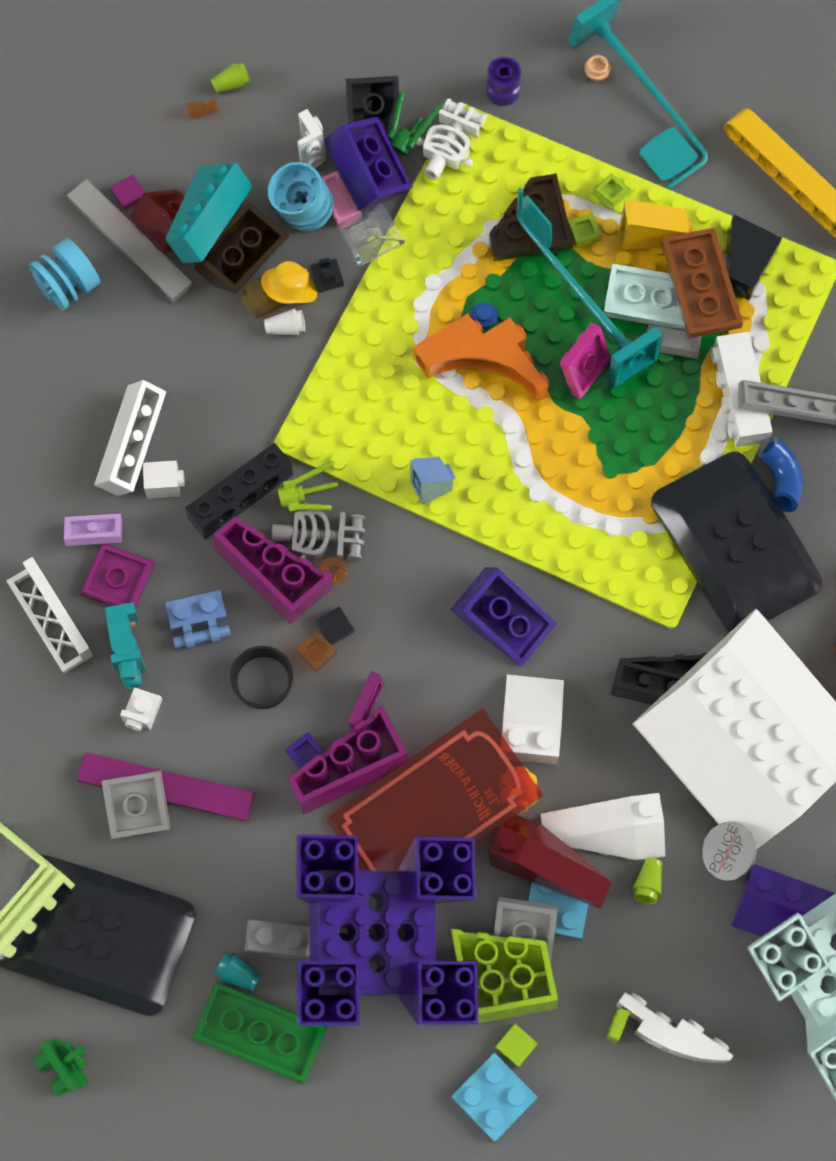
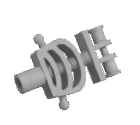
[272,502,365,561]

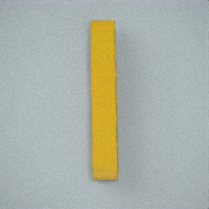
[724,108,836,239]

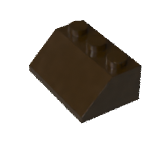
[194,202,289,294]

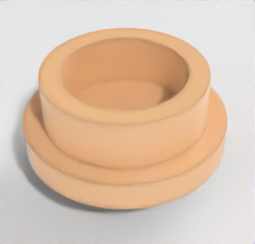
[585,55,611,81]

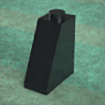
[726,214,782,301]

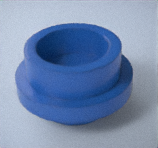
[470,303,498,329]

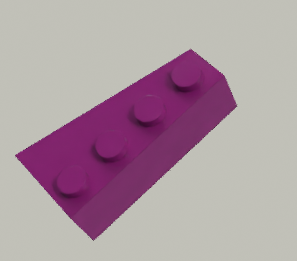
[213,517,333,624]
[288,705,409,815]

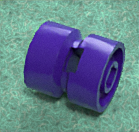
[486,57,521,106]

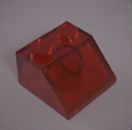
[129,189,184,253]

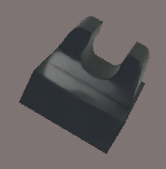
[311,258,344,293]

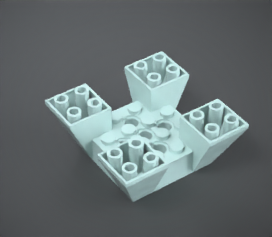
[747,893,836,1099]

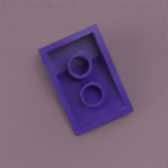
[450,567,557,666]

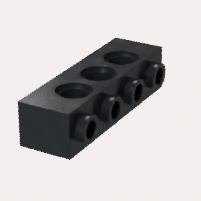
[185,442,293,540]

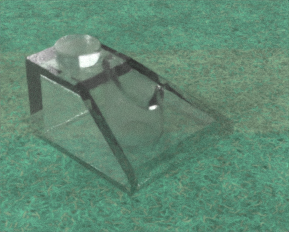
[334,202,405,268]

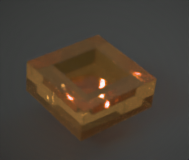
[296,630,337,672]

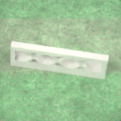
[6,557,93,674]

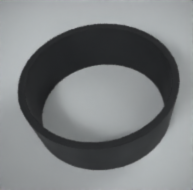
[230,646,293,709]

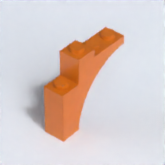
[413,314,549,402]

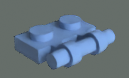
[165,590,231,649]

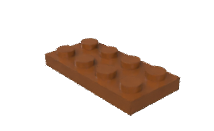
[661,228,743,338]

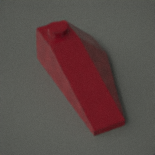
[489,814,612,909]

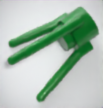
[387,92,444,156]

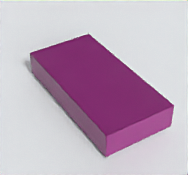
[347,671,384,731]

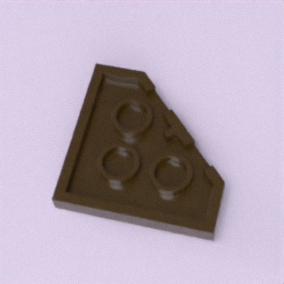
[489,173,573,262]

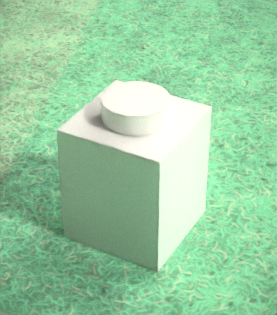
[143,461,185,499]

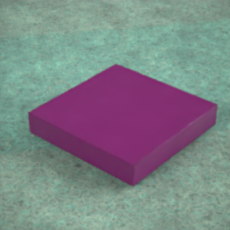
[80,544,155,607]

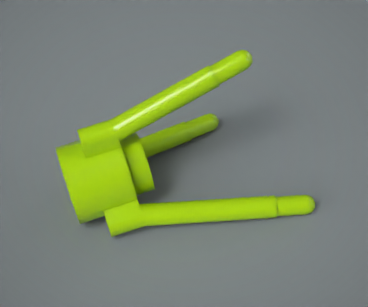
[278,461,339,512]

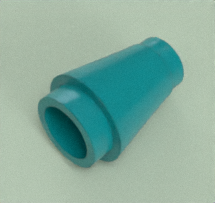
[214,952,261,991]

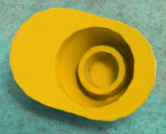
[261,261,318,304]

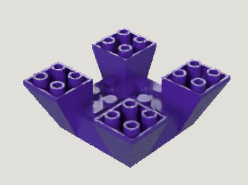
[296,835,478,1026]

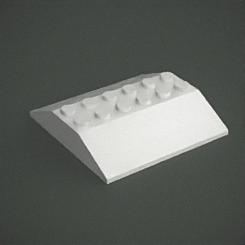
[632,609,836,849]

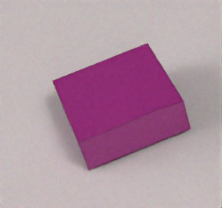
[110,174,147,210]

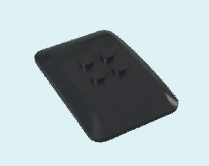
[651,451,822,633]
[0,854,196,1016]

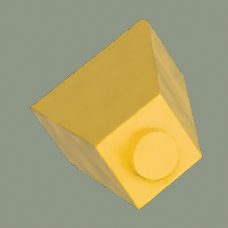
[619,200,692,251]

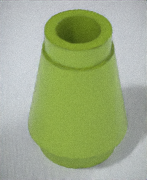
[210,62,251,94]
[632,858,663,904]

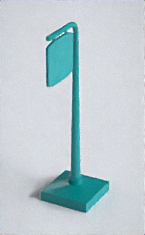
[568,0,708,189]
[517,188,663,388]

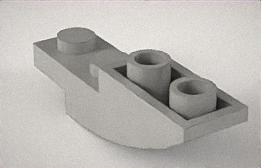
[245,920,369,960]

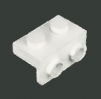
[297,109,327,168]

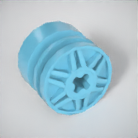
[268,162,334,232]
[29,237,101,311]

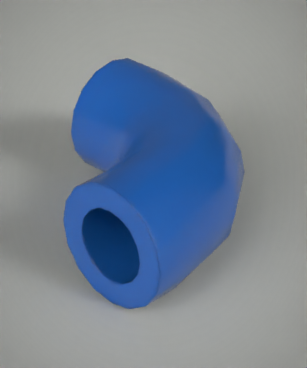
[759,437,804,512]

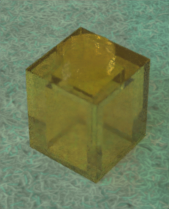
[241,277,286,319]

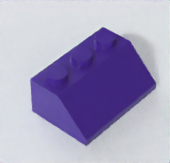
[324,117,413,211]
[731,864,835,937]

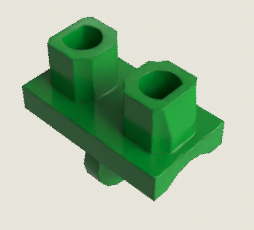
[33,1038,89,1097]

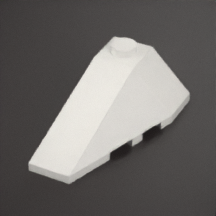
[540,793,665,861]

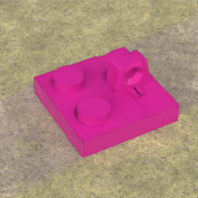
[560,323,611,399]

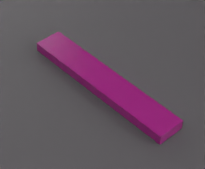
[77,752,254,822]

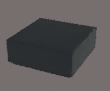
[315,606,354,646]

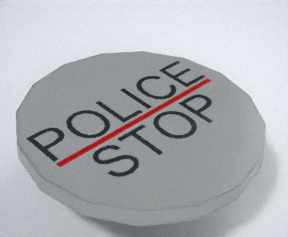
[702,821,757,881]

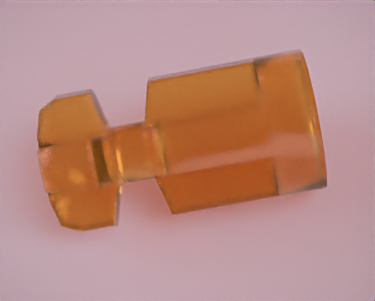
[186,98,218,119]

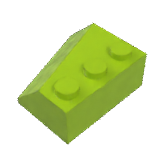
[451,929,558,1026]

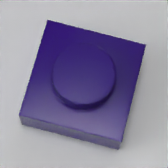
[285,732,324,769]

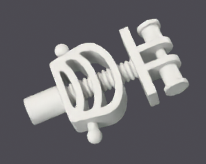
[415,98,487,180]

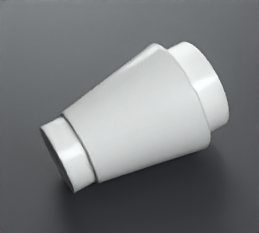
[264,308,306,335]

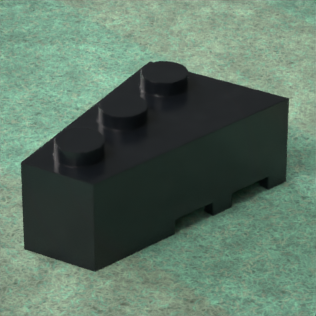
[610,653,707,705]

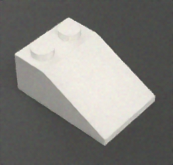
[499,674,564,765]

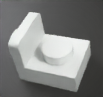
[120,687,162,731]

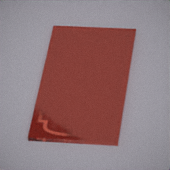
[326,708,544,871]

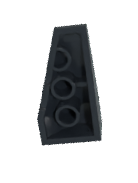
[346,76,399,140]

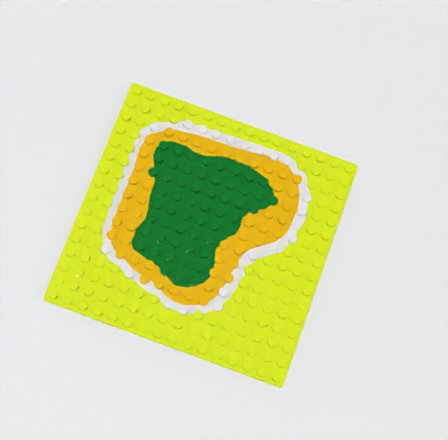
[273,103,836,629]

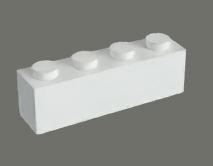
[710,332,773,447]
[94,380,166,496]

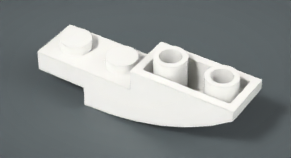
[616,992,734,1063]

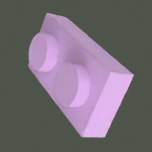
[64,513,122,546]

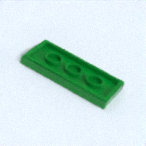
[192,982,328,1085]

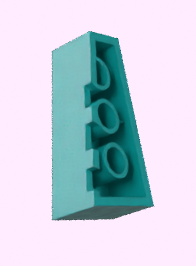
[165,162,253,263]

